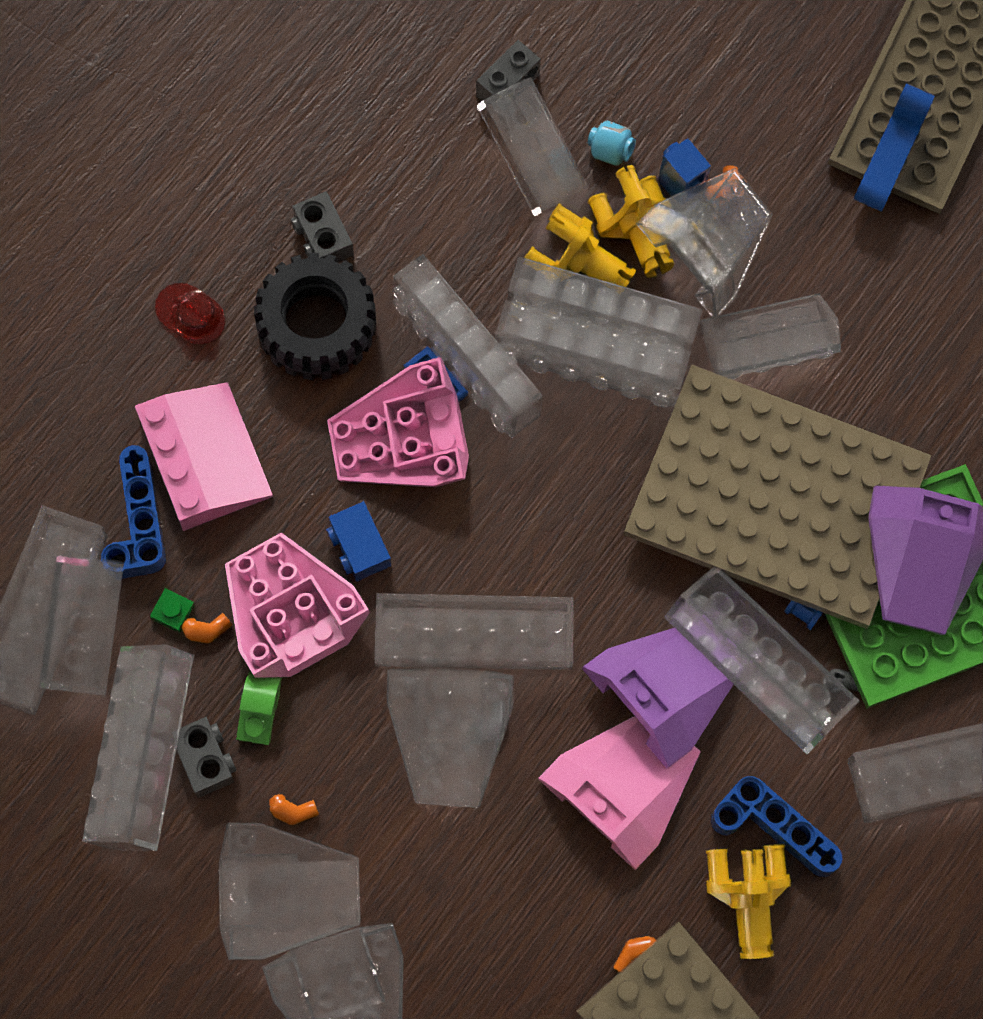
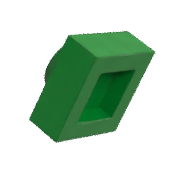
[150,588,195,633]

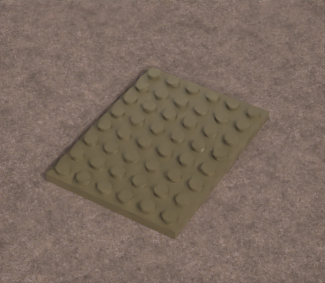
[623,365,931,629]

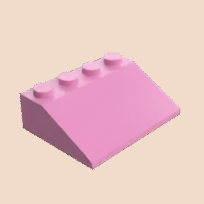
[135,382,273,531]

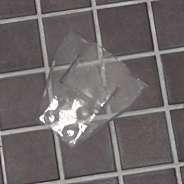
[636,168,773,319]
[387,668,514,808]
[219,823,361,960]
[262,923,403,1019]

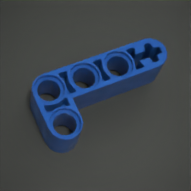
[853,83,935,212]
[101,445,166,579]
[711,776,842,877]

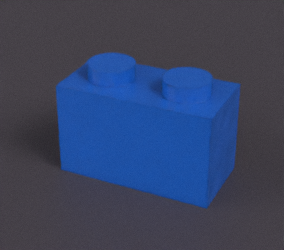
[658,138,711,208]
[326,501,391,582]

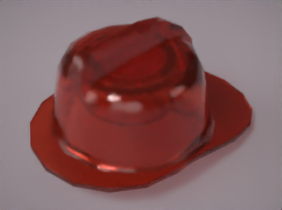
[155,283,225,344]

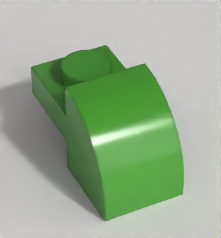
[236,671,282,745]

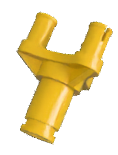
[587,165,675,278]
[522,203,636,296]
[706,844,791,959]

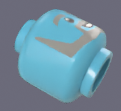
[587,121,636,166]

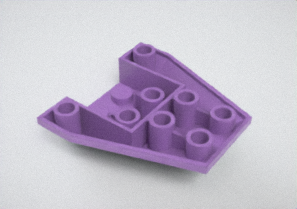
[868,486,983,635]
[582,619,744,768]

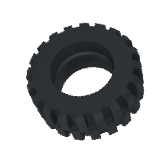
[254,253,376,380]

